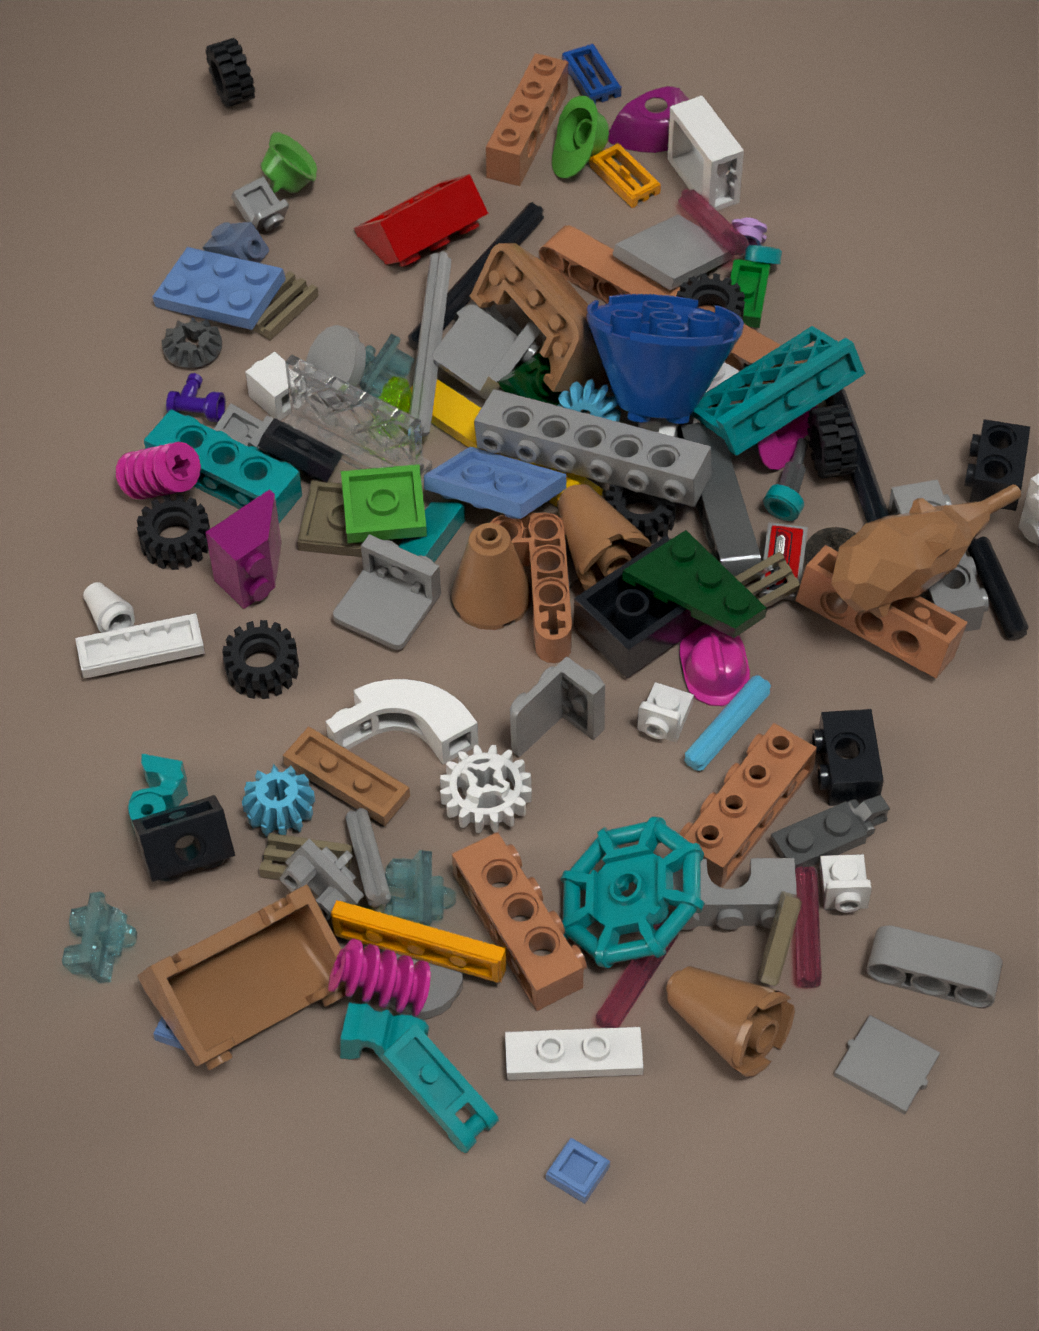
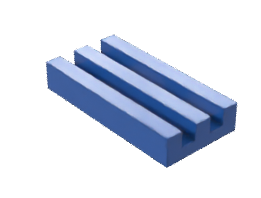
[562,44,621,104]

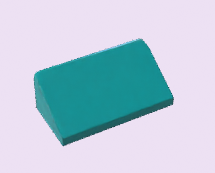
[399,502,465,563]

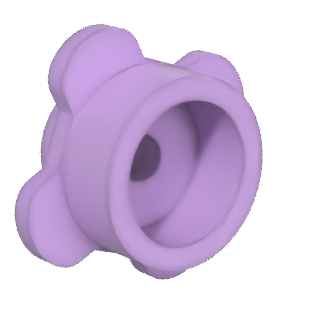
[730,217,767,249]

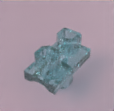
[354,333,415,407]
[385,850,456,926]
[62,891,138,984]

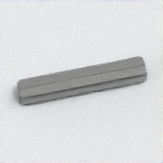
[345,808,391,908]

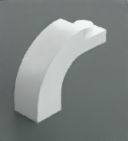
[326,679,479,764]

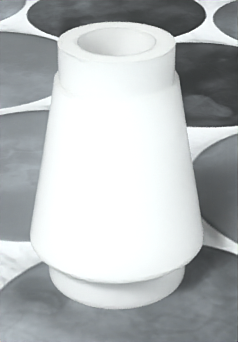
[83,582,135,633]

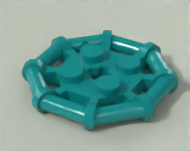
[560,816,705,968]

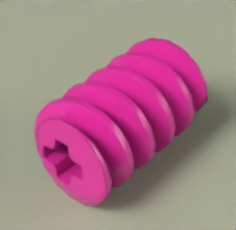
[116,442,201,500]
[328,939,431,1017]

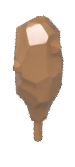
[831,484,1021,618]

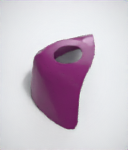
[608,86,689,153]

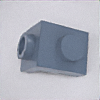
[202,222,269,263]

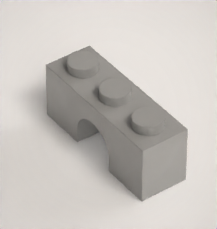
[663,858,797,930]

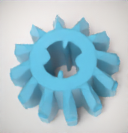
[557,379,621,422]
[242,764,315,837]

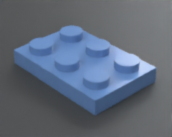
[152,247,286,330]
[424,446,566,519]

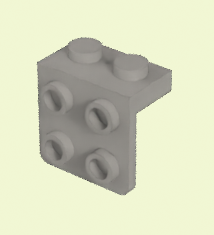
[432,305,541,400]
[333,534,441,650]
[510,656,605,757]

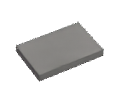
[612,214,736,290]

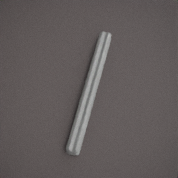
[407,251,452,438]

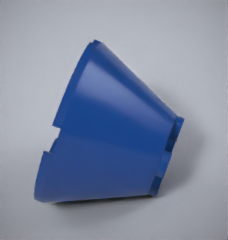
[586,294,744,424]

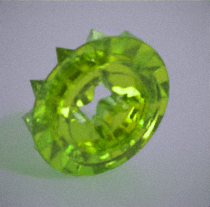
[374,376,412,438]

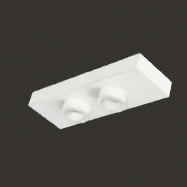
[75,613,205,679]
[505,1027,643,1080]

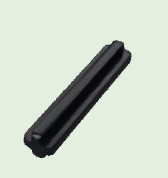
[968,536,1029,640]

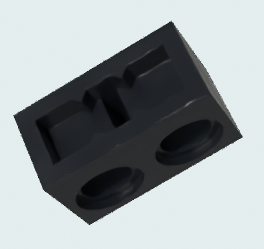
[964,419,1030,511]

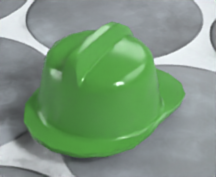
[552,96,609,179]
[261,132,317,194]

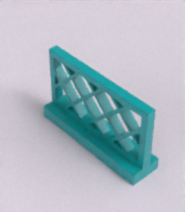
[690,326,866,456]

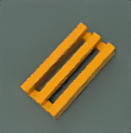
[589,143,661,208]

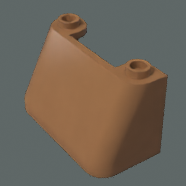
[470,243,611,392]
[137,884,345,1071]

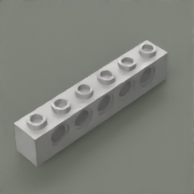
[474,389,712,507]

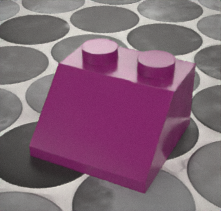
[206,489,282,609]

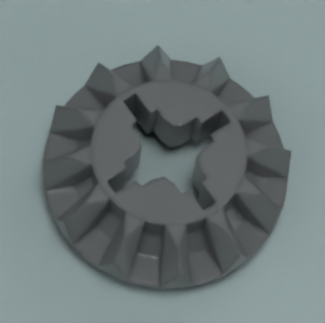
[162,317,222,368]

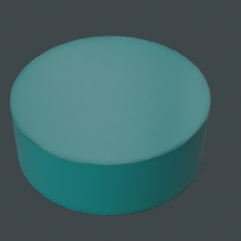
[744,245,782,264]
[763,484,805,521]

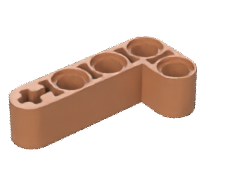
[490,512,572,663]

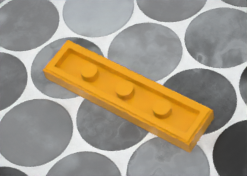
[331,900,506,983]

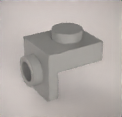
[231,176,289,231]

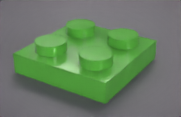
[341,464,427,543]

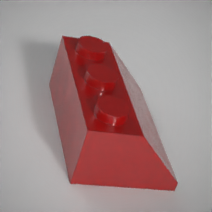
[354,174,489,267]

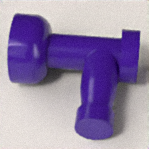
[166,373,226,423]

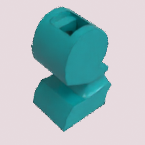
[128,753,189,835]
[340,1002,430,1060]

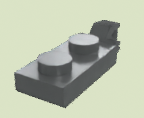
[770,795,890,874]

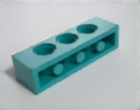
[144,409,302,523]

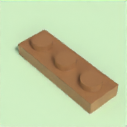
[283,726,410,826]

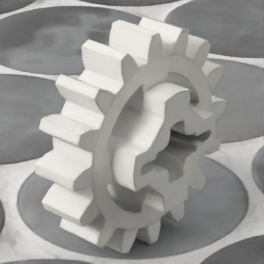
[440,745,532,833]

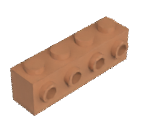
[679,723,817,888]

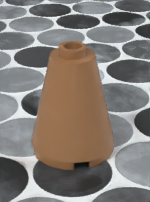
[557,485,652,590]
[451,523,531,630]
[666,966,795,1077]

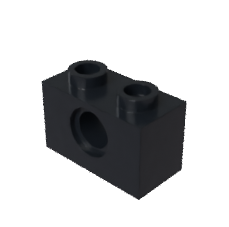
[812,709,884,806]
[132,795,236,882]

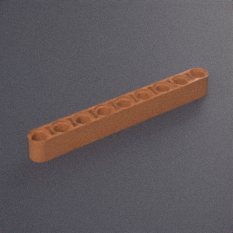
[539,225,808,386]

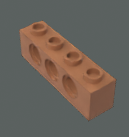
[486,53,568,186]
[795,545,968,678]
[452,832,587,1011]

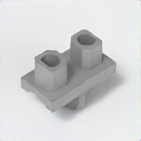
[280,839,364,921]

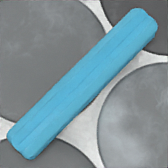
[684,675,771,771]

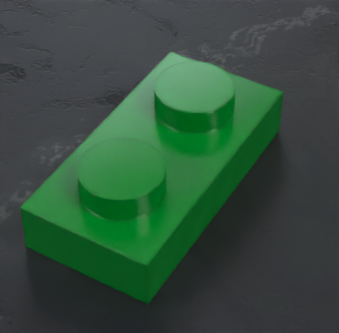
[730,259,770,328]

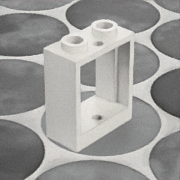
[668,96,744,214]

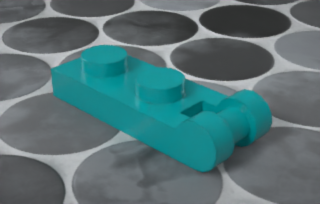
[379,1024,499,1153]

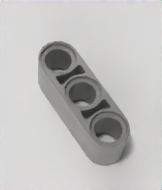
[867,926,1003,1008]

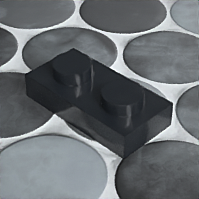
[258,418,343,483]

